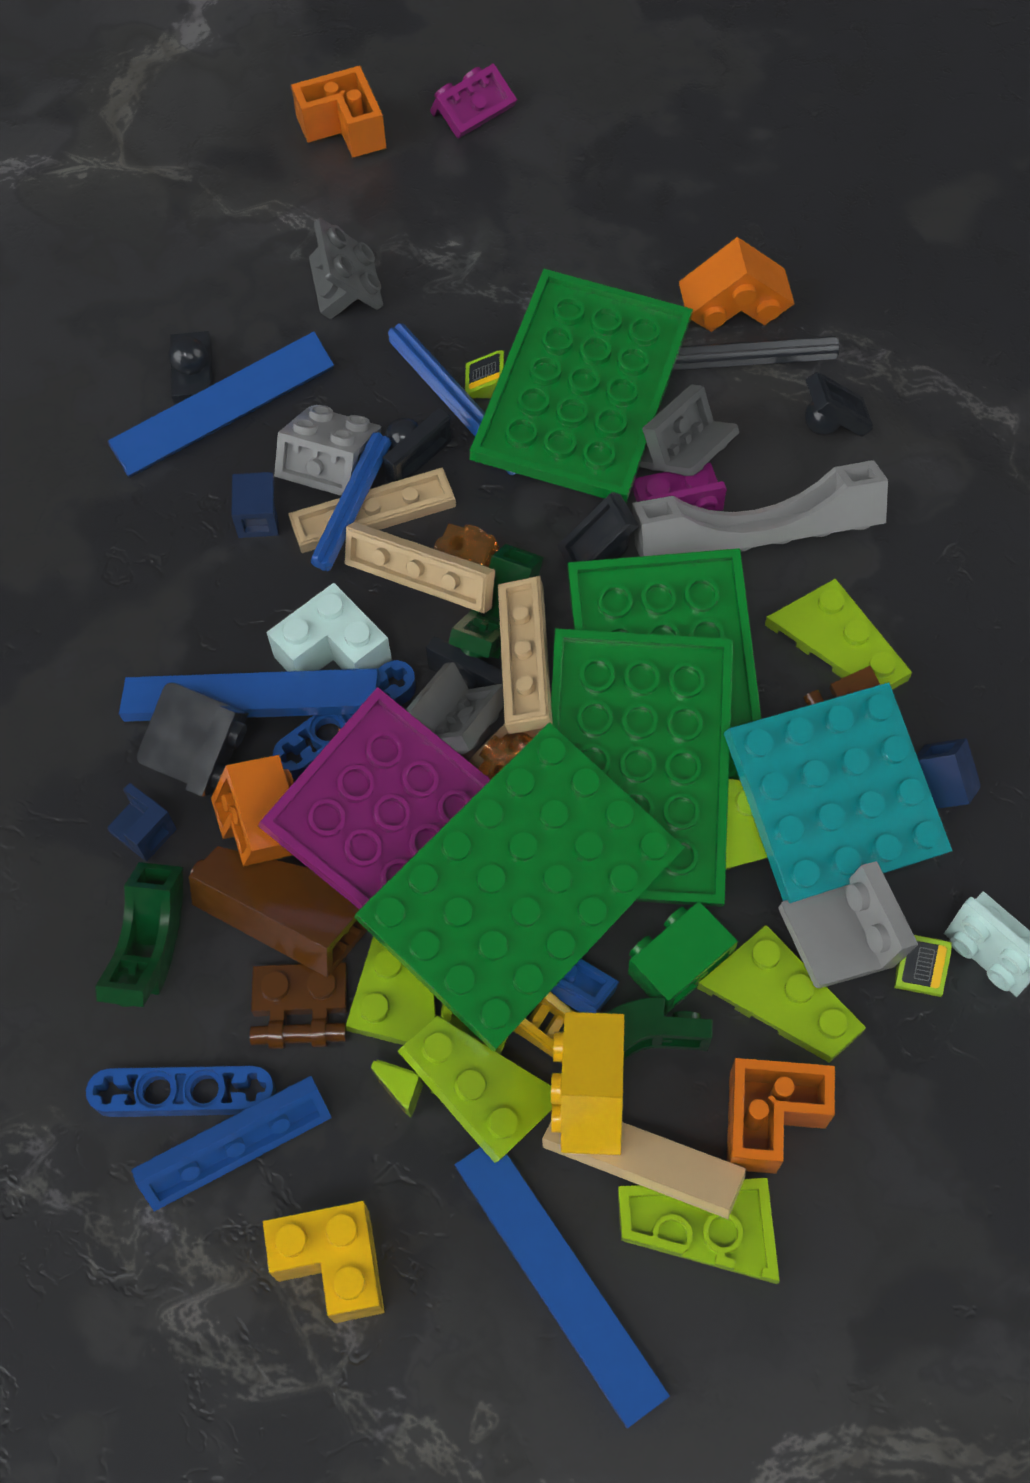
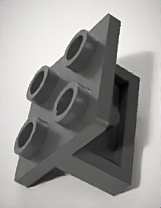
[309,218,383,319]
[639,384,739,476]
[406,662,504,761]

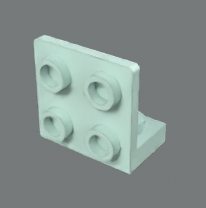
[944,891,1030,997]

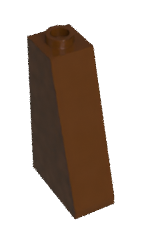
[189,846,368,978]

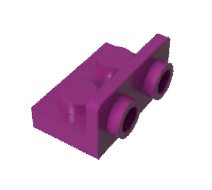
[430,63,517,139]
[632,462,727,511]

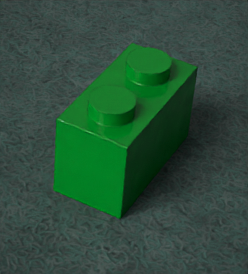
[628,901,738,1015]

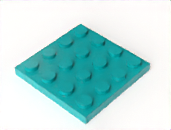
[724,682,952,904]

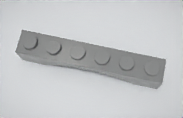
[632,460,888,557]

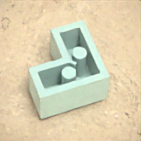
[266,583,392,672]

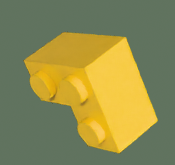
[551,1012,624,1155]
[263,1201,385,1323]

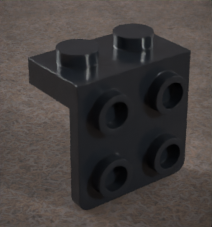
[137,683,249,796]

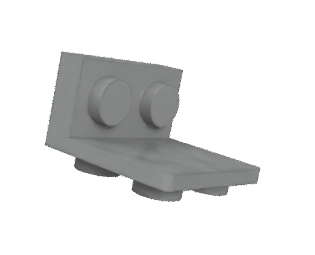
[274,405,381,496]
[778,861,918,989]

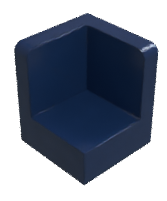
[231,472,279,538]
[917,738,980,809]
[108,783,177,862]

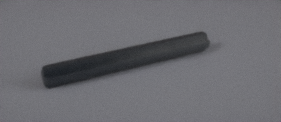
[673,336,840,370]

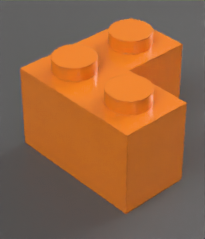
[291,65,386,158]
[679,237,795,332]
[211,755,294,866]
[727,1058,835,1174]

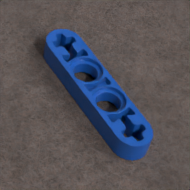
[273,660,416,780]
[86,1066,277,1117]

